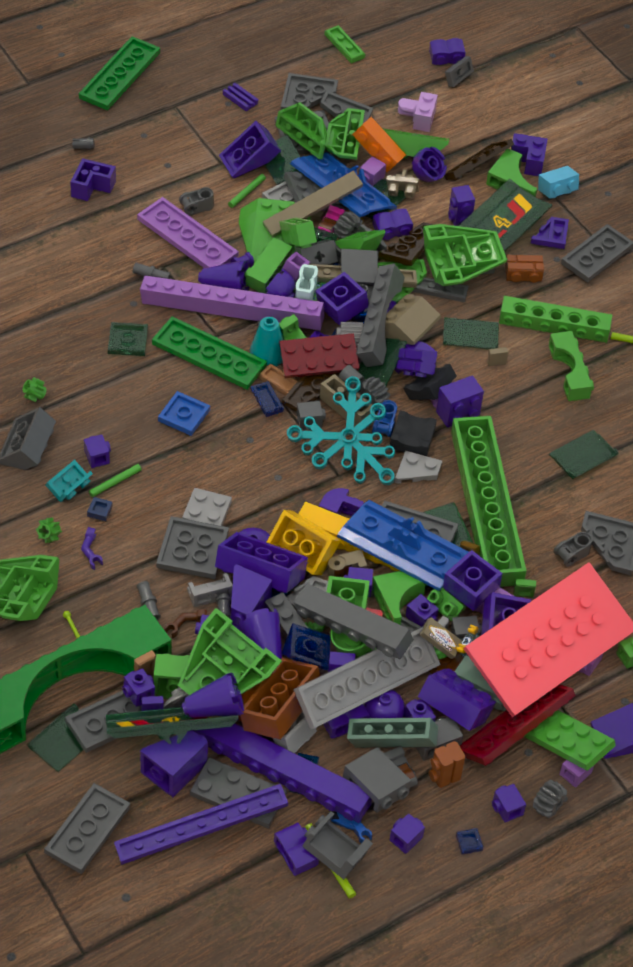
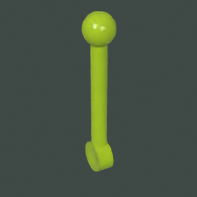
[63,611,80,638]

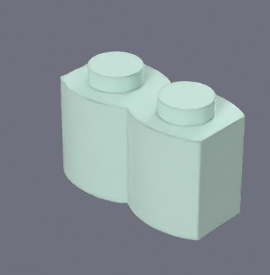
[295,264,318,301]

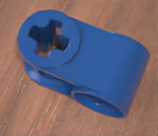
[372,400,397,438]

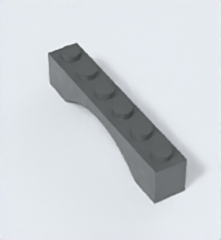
[356,264,405,367]

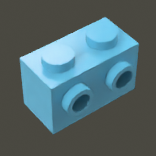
[538,166,579,198]

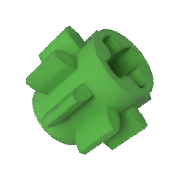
[22,377,46,402]
[36,517,62,543]

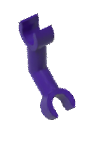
[81,527,103,570]

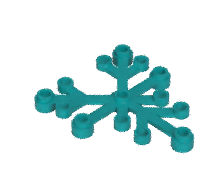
[287,376,395,485]

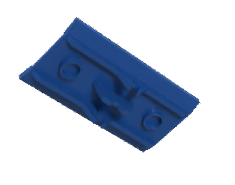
[290,152,397,217]
[337,500,468,591]

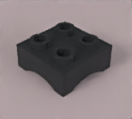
[403,364,457,401]
[390,410,437,456]

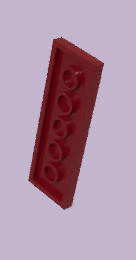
[460,684,576,766]

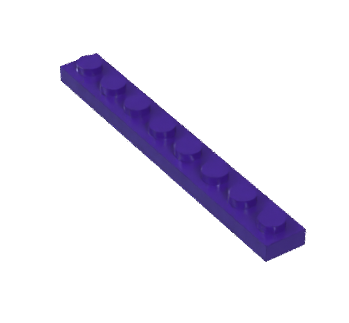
[114,783,288,865]

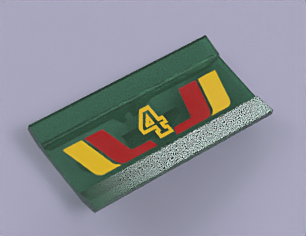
[459,179,552,252]
[106,707,239,744]

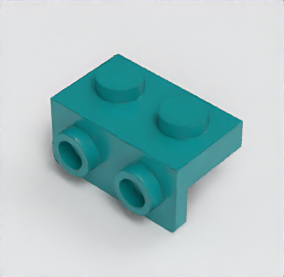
[45,460,93,502]

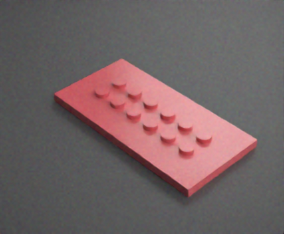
[463,562,633,717]

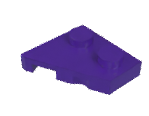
[531,217,569,249]

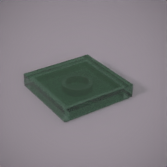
[108,322,148,356]

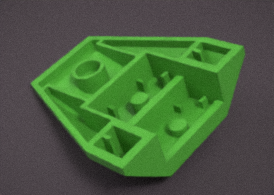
[239,198,311,261]
[423,224,507,286]
[0,555,59,621]
[178,608,282,695]

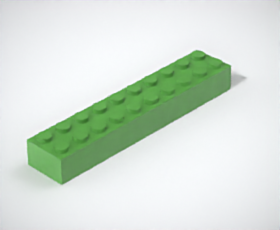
[451,416,526,587]

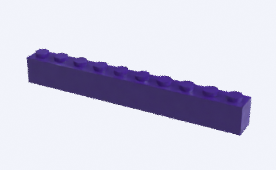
[173,706,372,823]

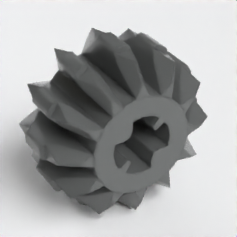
[333,211,363,239]
[358,377,390,405]
[533,780,567,818]

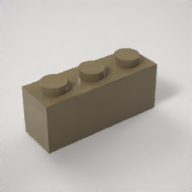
[320,374,372,427]

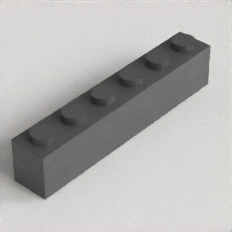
[293,583,414,659]

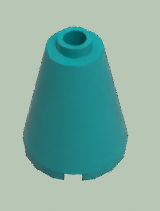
[250,317,284,366]

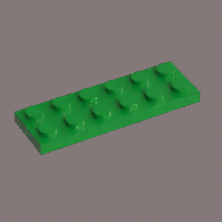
[79,36,160,111]
[152,316,267,390]

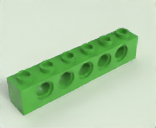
[499,296,612,343]

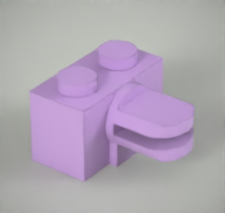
[398,92,438,132]

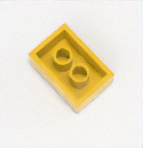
[267,510,341,575]

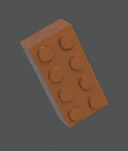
[240,658,320,740]

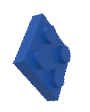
[158,391,210,436]

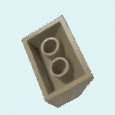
[385,294,441,345]

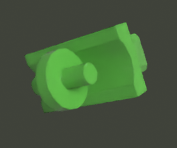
[427,588,466,622]

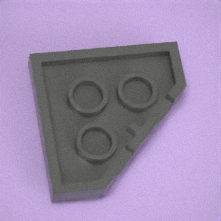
[281,73,338,110]
[284,172,348,211]
[581,511,633,575]

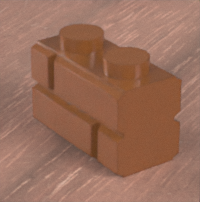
[505,255,544,283]
[429,741,465,788]

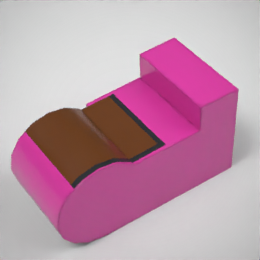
[317,205,345,240]

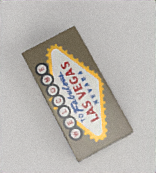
[420,617,462,659]

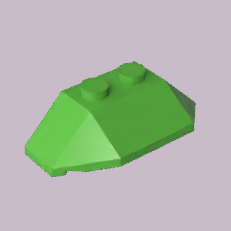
[276,102,327,159]
[325,108,365,160]
[382,128,450,158]

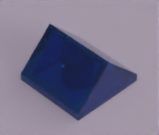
[282,623,331,670]

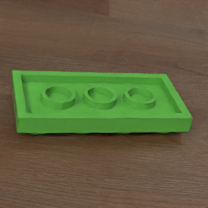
[524,710,616,771]

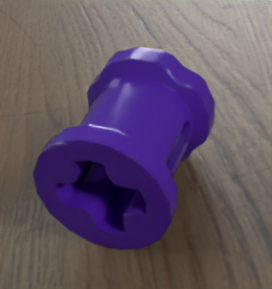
[231,252,254,268]

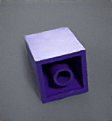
[231,564,272,633]
[140,729,208,798]

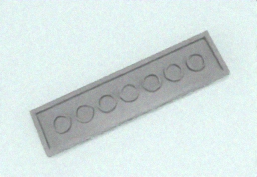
[294,627,441,729]

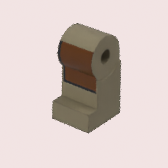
[328,550,367,577]

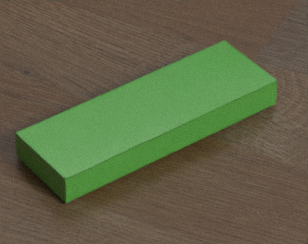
[325,25,365,63]

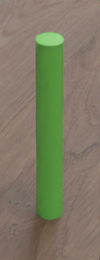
[228,174,266,208]
[89,464,142,497]

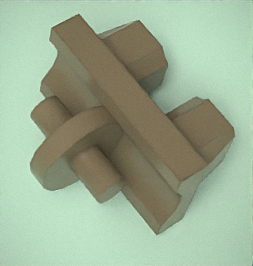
[387,169,420,198]

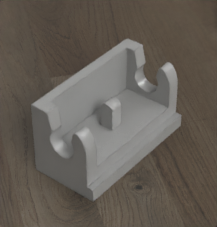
[187,573,233,607]

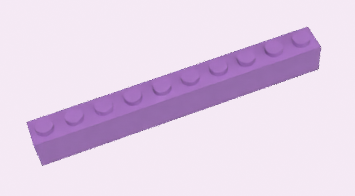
[140,276,324,330]

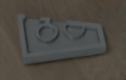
[320,90,373,123]

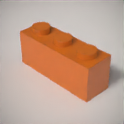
[352,117,406,173]

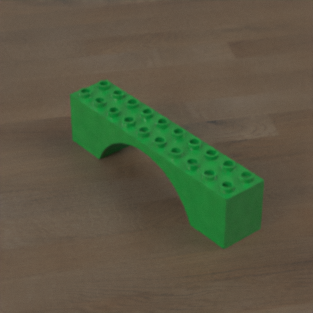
[0,605,172,754]

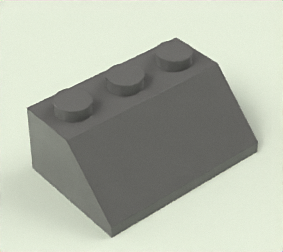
[0,407,56,470]

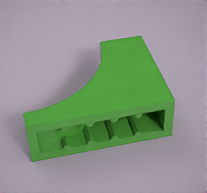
[486,148,537,205]
[372,571,427,625]

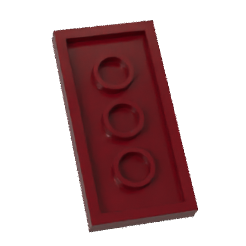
[279,333,359,378]

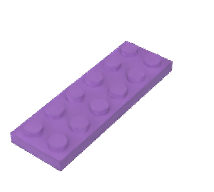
[137,197,239,268]

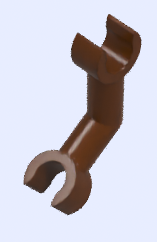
[164,609,207,638]

